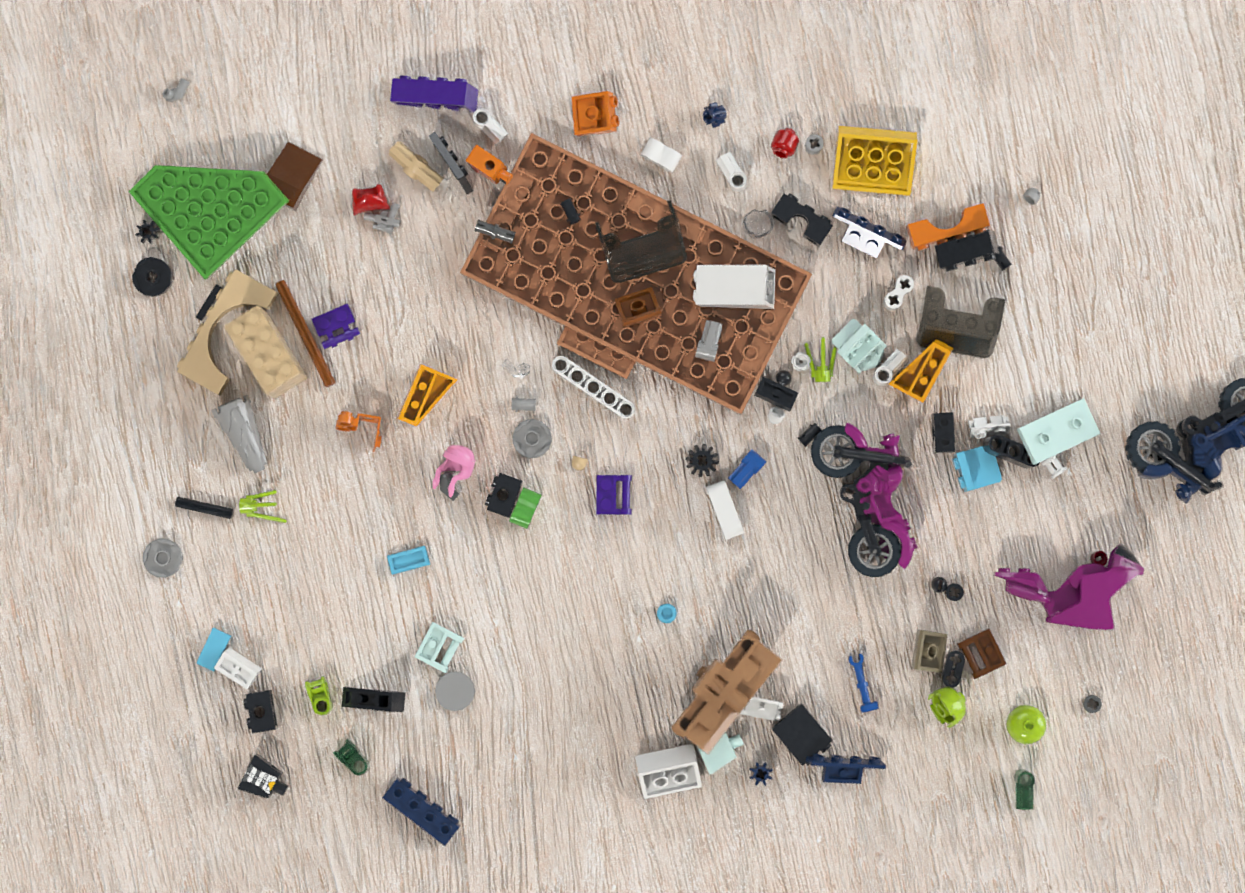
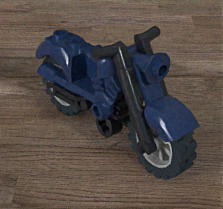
[1125,378,1245,504]

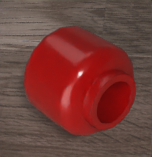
[771,128,799,159]

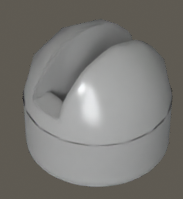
[1023,188,1040,205]

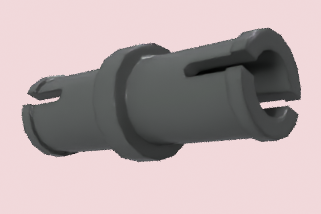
[475,219,516,244]

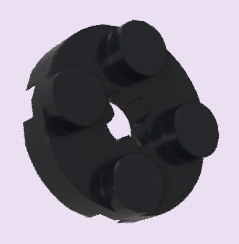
[132,257,173,297]

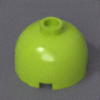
[928,687,966,728]
[1006,705,1046,744]

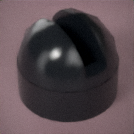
[931,577,948,593]

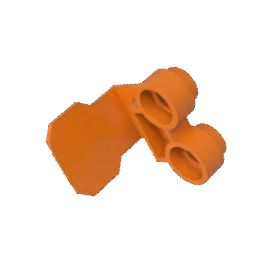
[336,411,382,452]

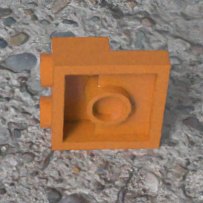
[571,91,619,136]

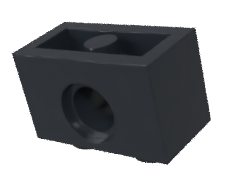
[931,412,955,454]
[485,473,523,518]
[244,690,278,733]

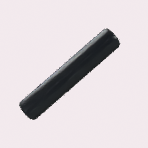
[175,497,233,519]

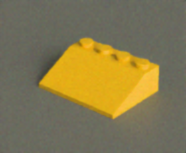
[832,125,918,196]

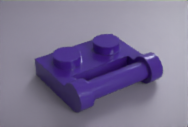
[596,475,632,515]

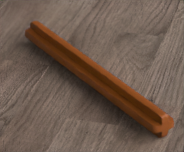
[275,280,335,387]

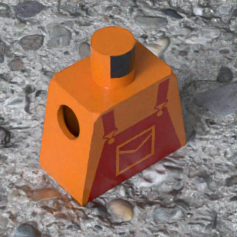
[465,144,513,185]

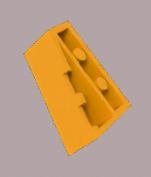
[889,339,954,403]
[397,364,458,427]

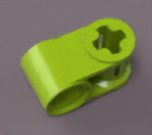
[305,676,333,715]

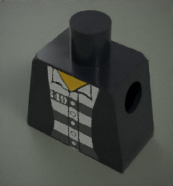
[237,754,289,798]

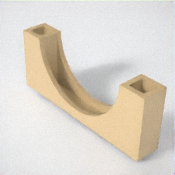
[177,269,278,396]

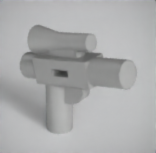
[364,202,401,235]

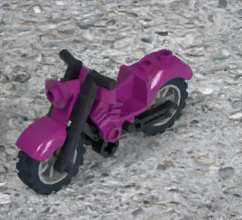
[811,422,918,577]

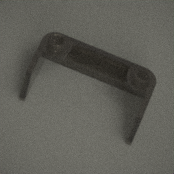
[595,200,687,283]

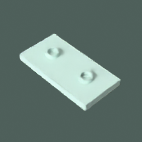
[1017,398,1101,465]

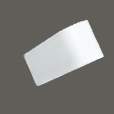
[706,480,744,540]

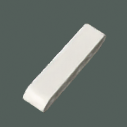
[552,356,635,419]

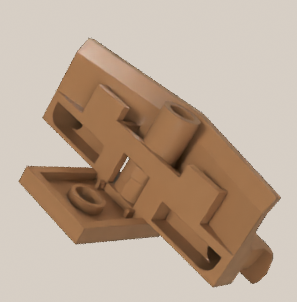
[671,630,782,754]

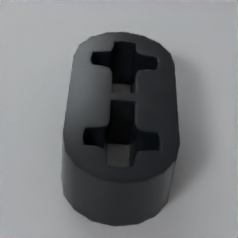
[942,651,965,688]

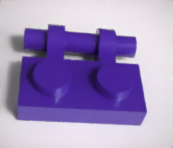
[311,304,360,350]

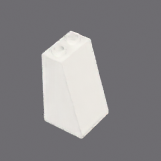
[693,265,776,309]

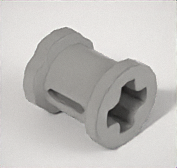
[805,134,823,155]

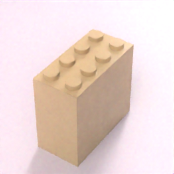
[224,305,308,399]

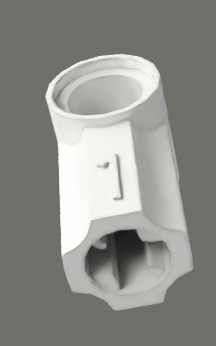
[473,108,508,145]
[716,152,747,192]
[873,349,909,386]

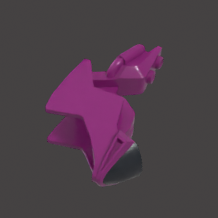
[993,543,1144,630]

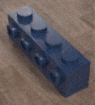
[382,778,460,846]

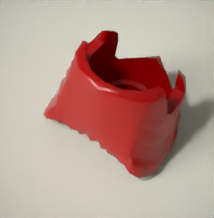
[352,184,390,216]

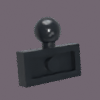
[754,370,798,412]

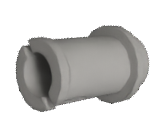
[512,396,536,412]

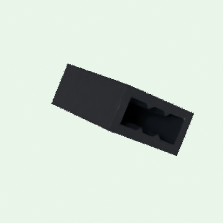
[771,703,833,766]

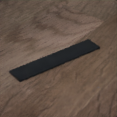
[196,284,222,321]

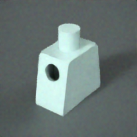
[697,732,744,775]

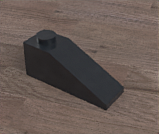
[341,687,406,712]

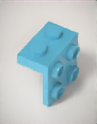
[952,446,1002,492]

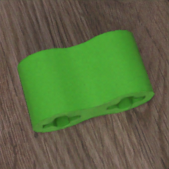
[509,487,542,529]

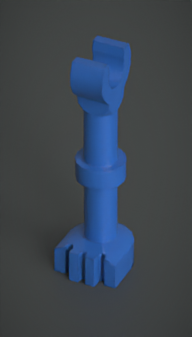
[848,654,879,713]

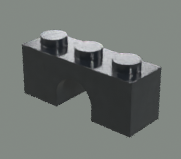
[770,193,833,247]

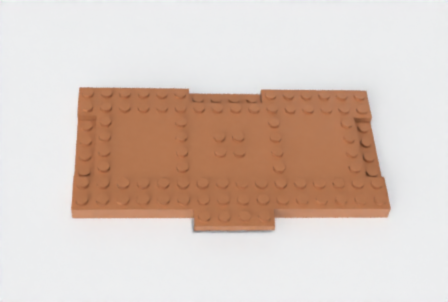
[460,133,812,415]

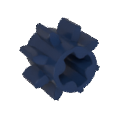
[703,102,727,128]
[749,762,773,786]

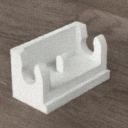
[214,648,262,689]
[740,697,783,722]

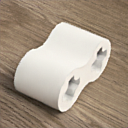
[640,137,682,173]
[883,275,914,311]

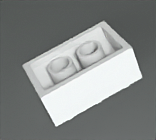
[635,744,702,799]

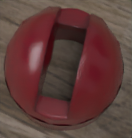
[1090,551,1108,566]

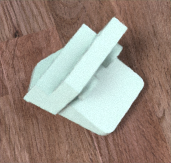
[832,319,887,374]

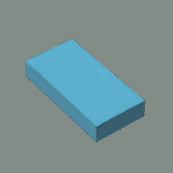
[387,546,430,575]
[196,627,231,672]

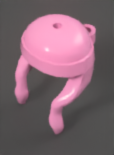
[432,445,476,497]

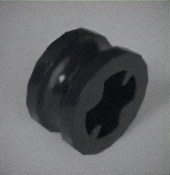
[945,583,964,601]

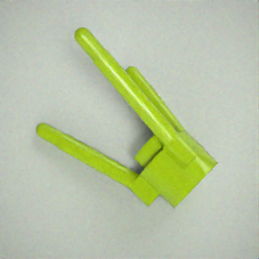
[804,337,837,382]
[239,490,287,523]

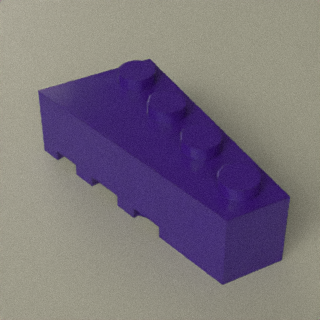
[390,75,479,113]

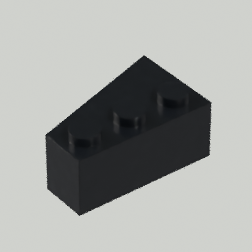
[935,229,1000,272]

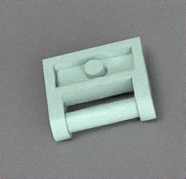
[415,622,464,673]

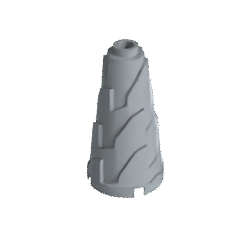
[211,395,267,473]

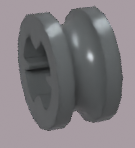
[1083,695,1102,713]

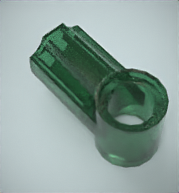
[1014,769,1035,810]

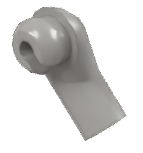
[162,78,190,102]

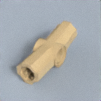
[389,141,444,192]

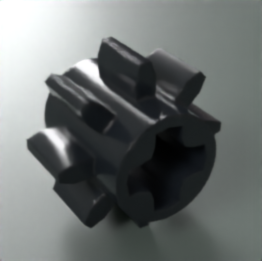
[135,220,161,245]

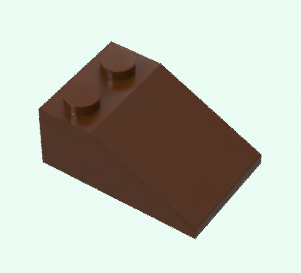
[267,142,323,211]

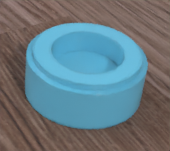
[657,604,677,623]

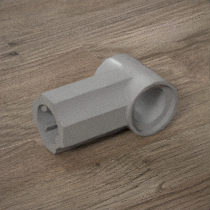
[695,320,723,362]

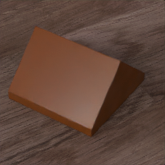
[614,287,662,328]

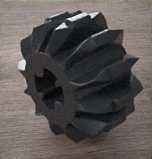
[685,444,719,477]

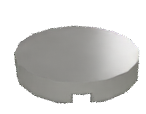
[513,419,552,458]
[143,539,183,578]
[435,671,475,711]

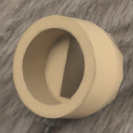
[572,456,588,470]

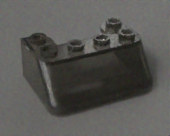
[916,286,1005,359]

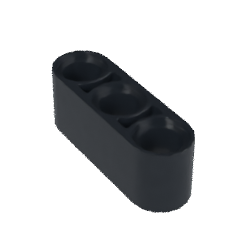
[983,435,1040,469]

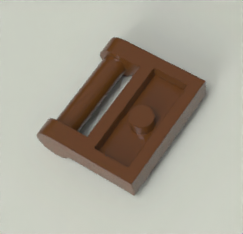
[957,628,1007,679]

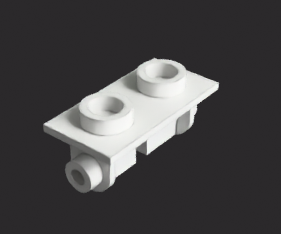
[968,415,1010,438]

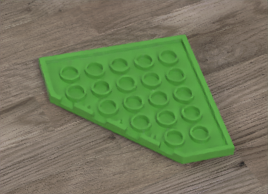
[128,165,289,280]

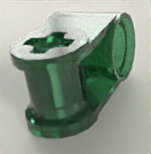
[333,739,370,775]

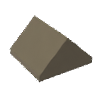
[911,629,948,673]

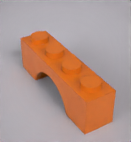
[906,203,990,251]

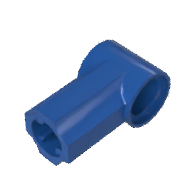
[728,449,767,489]

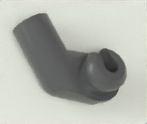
[439,472,459,501]

